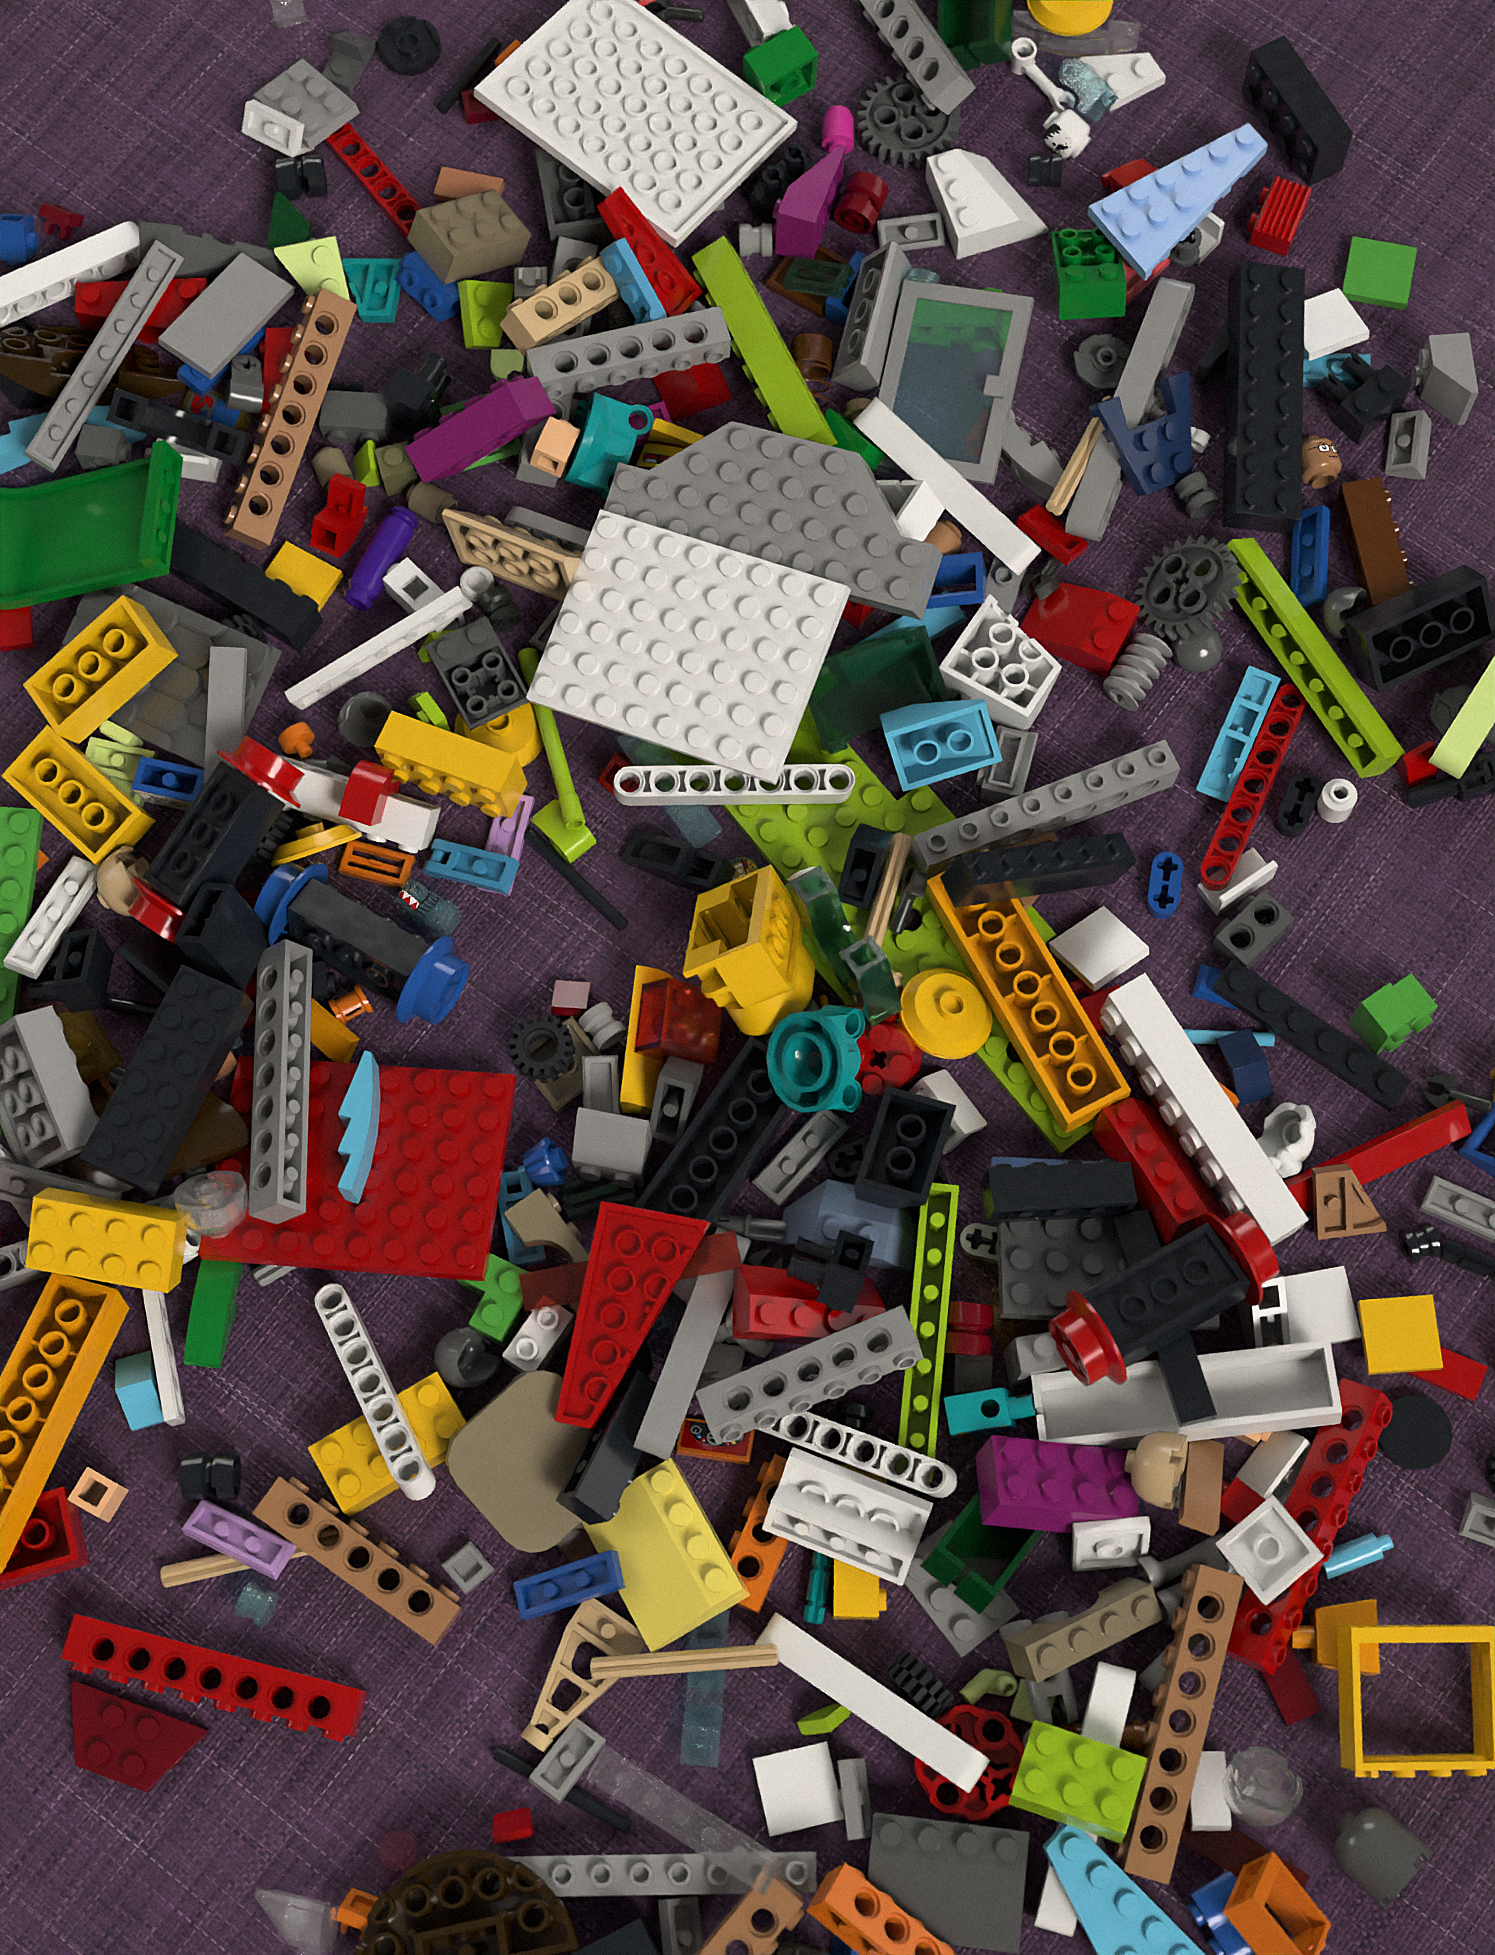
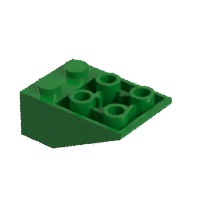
[1051,227,1127,320]

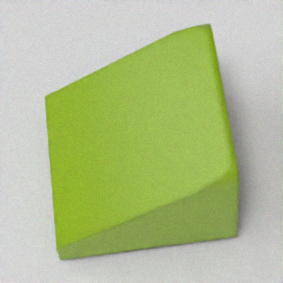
[353,440,382,487]

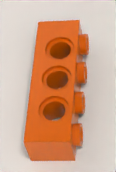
[728,1454,789,1615]
[806,1863,956,1955]

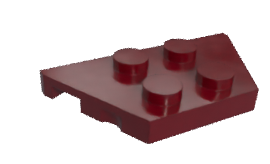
[71,1680,209,1792]

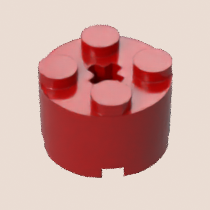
[855,1020,923,1095]

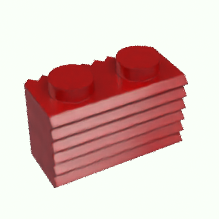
[1247,176,1312,256]

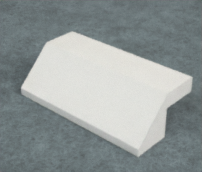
[762,1447,934,1586]

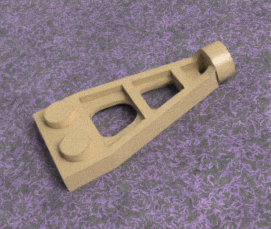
[521,1598,646,1753]

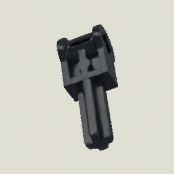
[1406,751,1495,809]

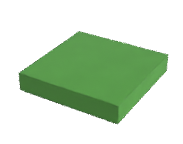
[1342,236,1417,310]

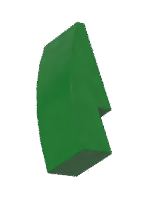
[184,1260,243,1368]

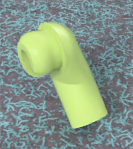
[959,1669,1017,1705]

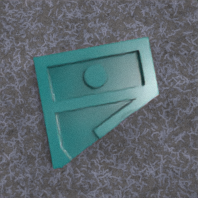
[342,259,401,323]

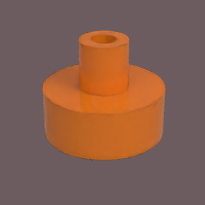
[278,722,315,759]

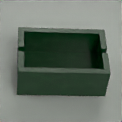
[938,0,1012,71]
[920,1490,1044,1615]

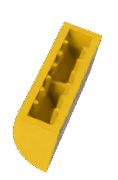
[620,965,674,1115]

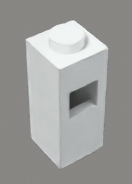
[382,557,466,633]

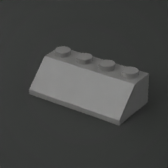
[831,241,911,394]

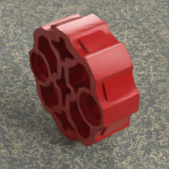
[913,1704,1025,1821]

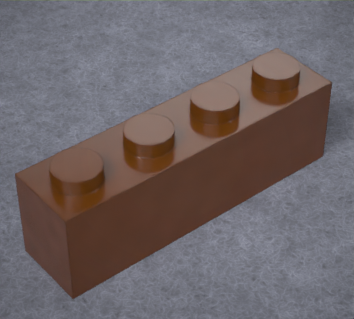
[1336,477,1415,611]

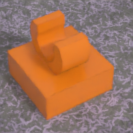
[336,1887,378,1941]

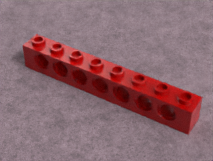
[1226,1378,1393,1676]
[61,1614,368,1742]

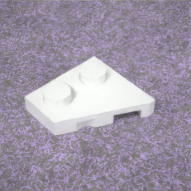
[1078,53,1166,112]

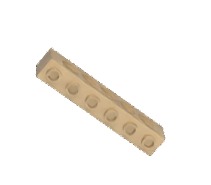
[500,242,622,357]

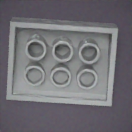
[0,1005,100,1170]

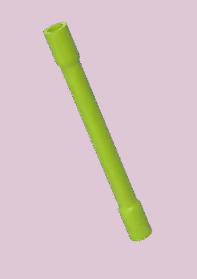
[518,648,586,830]

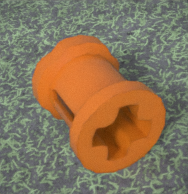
[328,984,373,1026]

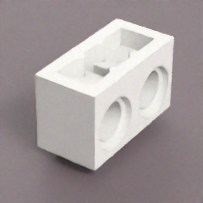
[502,1295,576,1373]

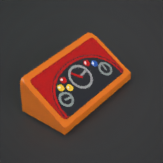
[676,1418,755,1465]

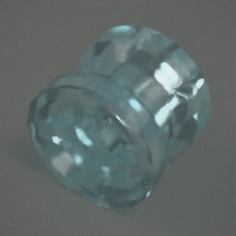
[234,1581,279,1628]

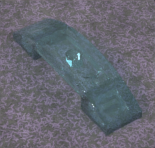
[680,1611,730,1767]

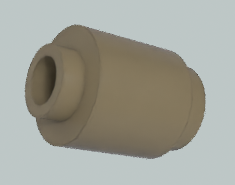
[312,447,354,494]
[406,481,458,525]

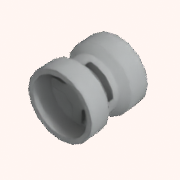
[739,223,773,257]
[578,1002,627,1051]

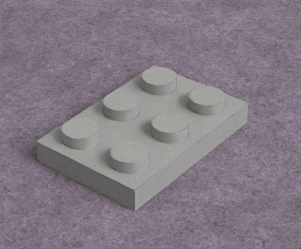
[253,58,360,150]
[903,1520,1020,1658]

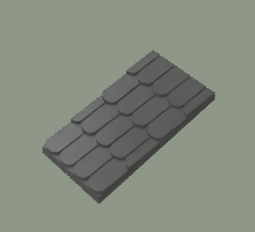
[59,583,282,767]

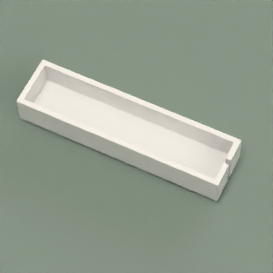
[1100,973,1309,1246]
[1031,1340,1342,1449]

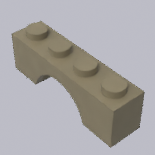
[503,1188,590,1318]
[1004,1577,1163,1683]

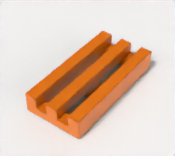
[338,840,416,890]

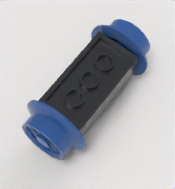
[254,861,470,1025]

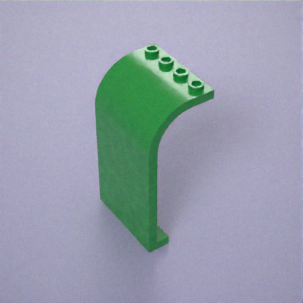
[0,440,183,610]

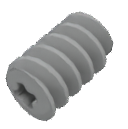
[1103,633,1172,711]

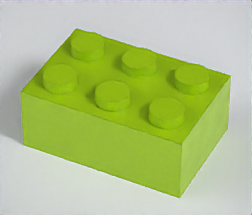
[1008,1719,1147,1843]

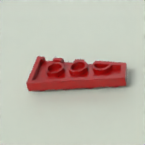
[597,186,703,318]

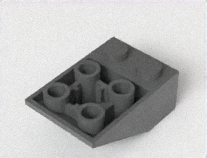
[425,616,530,731]

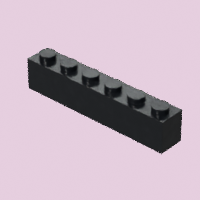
[169,517,324,653]
[940,832,1137,908]

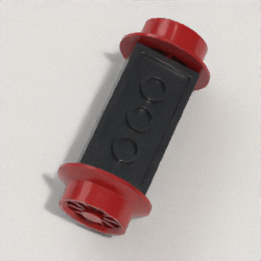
[127,735,305,946]
[1048,1211,1279,1386]

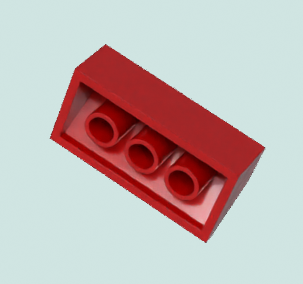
[1092,1097,1228,1246]
[732,1264,886,1345]

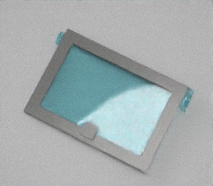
[873,268,1034,486]

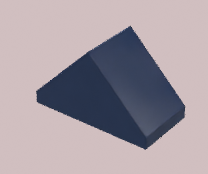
[1215,1028,1273,1107]

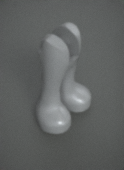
[1136,1531,1239,1624]
[999,1611,1078,1726]

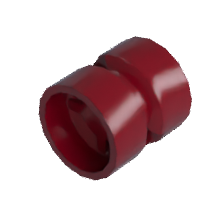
[834,171,889,235]
[944,1301,994,1358]

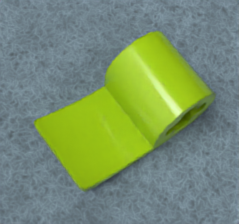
[530,799,597,864]

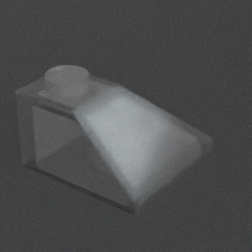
[254,1888,340,1955]

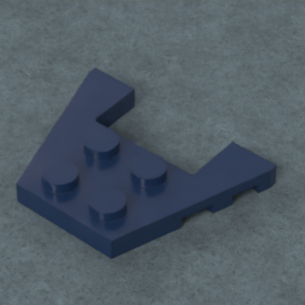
[1089,370,1192,496]

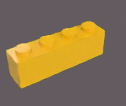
[833,1464,887,1620]

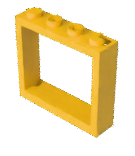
[1337,1624,1495,1778]

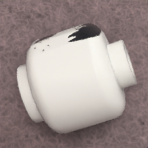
[1043,109,1091,159]

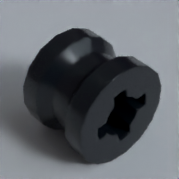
[1398,1221,1441,1264]

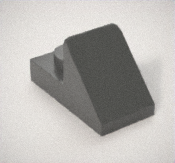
[322,30,378,94]

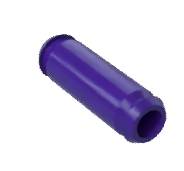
[343,506,418,611]

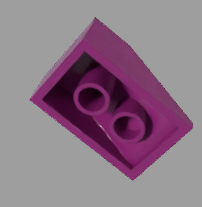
[772,146,845,263]

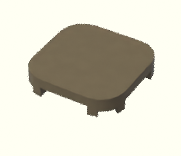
[445,1370,591,1553]

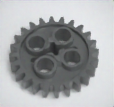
[857,73,961,169]
[1134,535,1242,641]

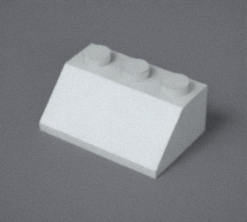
[726,0,796,47]

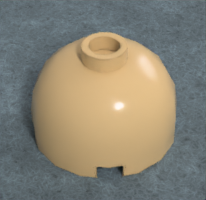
[97,846,153,917]
[1125,1431,1188,1510]

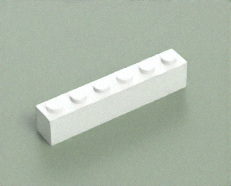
[241,753,441,853]

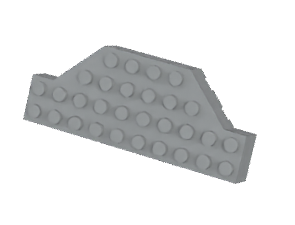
[603,421,943,620]

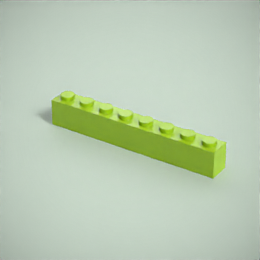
[692,236,838,446]
[1226,537,1406,779]
[895,1183,959,1484]

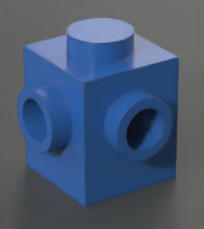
[0,213,39,266]

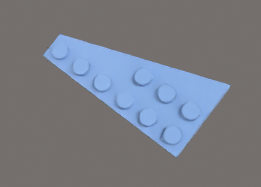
[1088,123,1268,281]

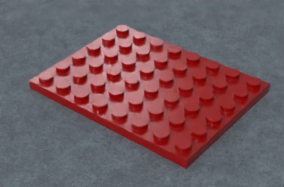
[198,1056,517,1282]

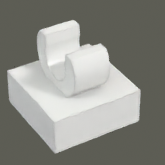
[514,267,548,301]

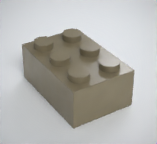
[407,189,531,285]

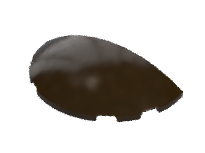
[0,325,186,406]
[61,1090,252,1201]
[354,1850,579,1955]

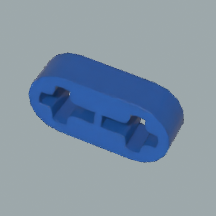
[1146,852,1183,919]

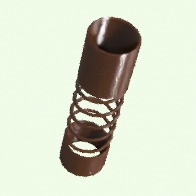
[790,333,833,415]

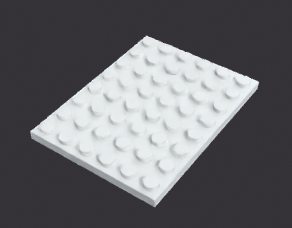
[474,0,798,248]
[526,509,851,785]

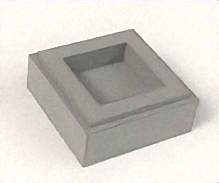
[442,1541,495,1595]

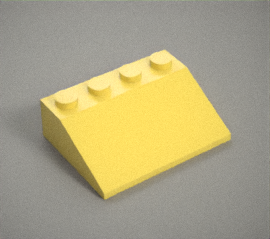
[582,1457,750,1653]

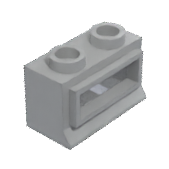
[976,725,1038,803]

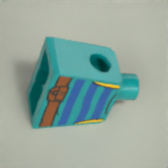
[944,1388,1036,1442]

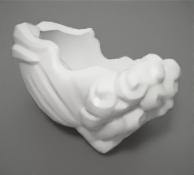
[1256,1102,1316,1179]

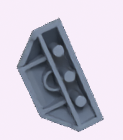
[776,1179,917,1275]

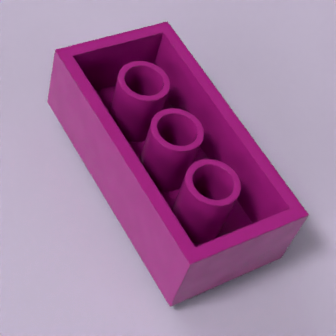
[405,375,556,484]
[975,1435,1140,1534]

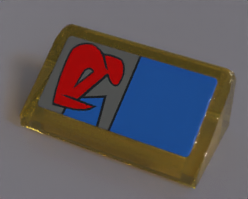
[180,389,252,432]

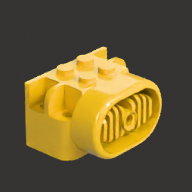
[683,864,816,1036]

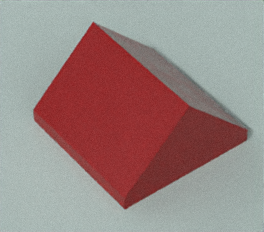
[652,340,732,422]

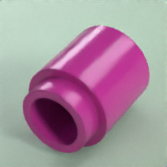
[822,106,854,154]

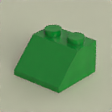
[742,25,819,108]

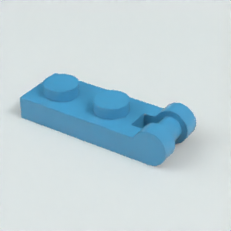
[600,237,667,325]
[422,839,520,895]
[498,1165,547,1267]

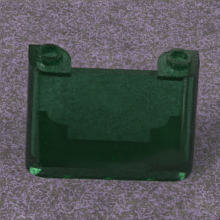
[803,625,950,754]

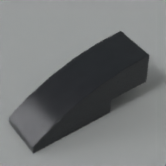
[621,830,736,894]

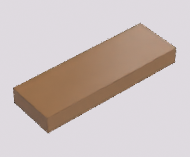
[1178,1439,1224,1536]

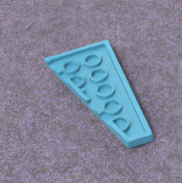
[1042,1823,1205,1955]

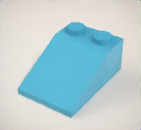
[880,699,1003,792]

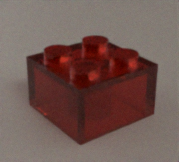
[634,977,722,1067]

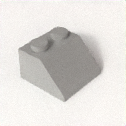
[1412,333,1479,425]
[572,1107,655,1188]

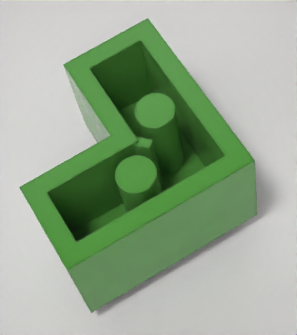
[1349,973,1438,1056]
[456,1253,539,1347]

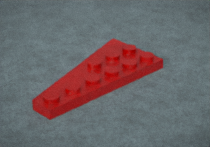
[555,1201,711,1429]

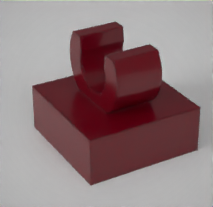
[39,202,85,241]

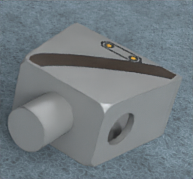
[1003,1332,1070,1389]

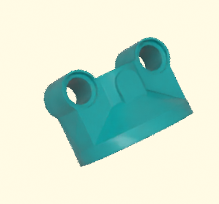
[563,392,654,500]
[766,1005,865,1113]

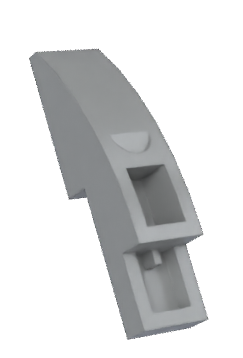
[984,397,1078,511]

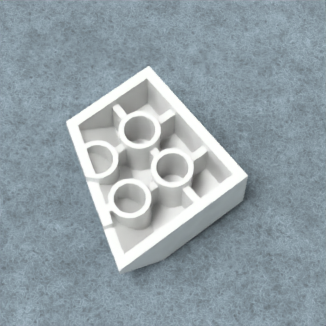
[926,148,1049,259]
[935,594,1062,732]

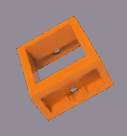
[1223,1851,1331,1955]

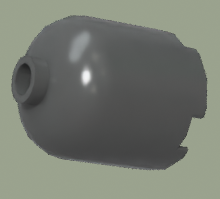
[1333,1807,1434,1910]

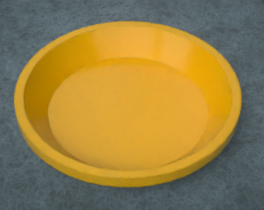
[1026,0,1113,36]
[455,702,544,768]
[270,822,363,867]
[899,968,993,1059]

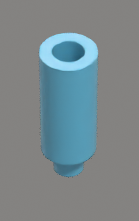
[1320,1533,1393,1580]

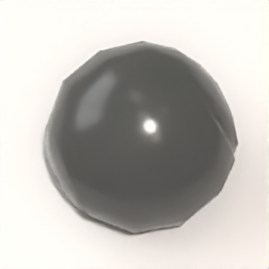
[1323,586,1368,640]
[1168,626,1223,673]

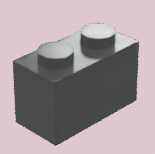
[319,390,392,446]
[650,1056,704,1144]

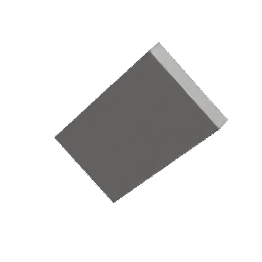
[158,252,294,380]

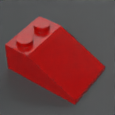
[1020,582,1141,679]

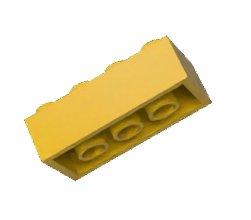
[23,595,179,744]
[374,711,528,818]
[1,724,156,867]
[25,1187,189,1293]
[308,1371,467,1517]

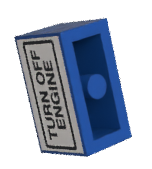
[131,756,204,811]

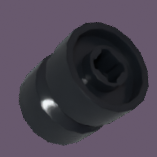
[276,154,328,201]
[180,1451,242,1500]

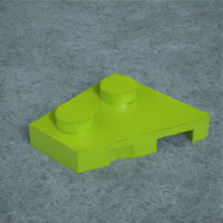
[458,280,514,350]
[407,691,451,732]

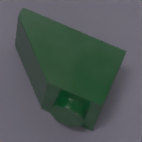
[267,192,318,267]

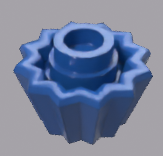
[523,1137,568,1186]

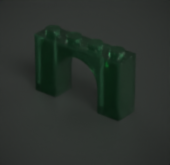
[789,865,903,1027]

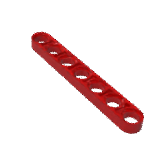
[323,122,422,250]
[1199,683,1307,892]

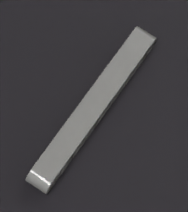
[1065,277,1195,542]

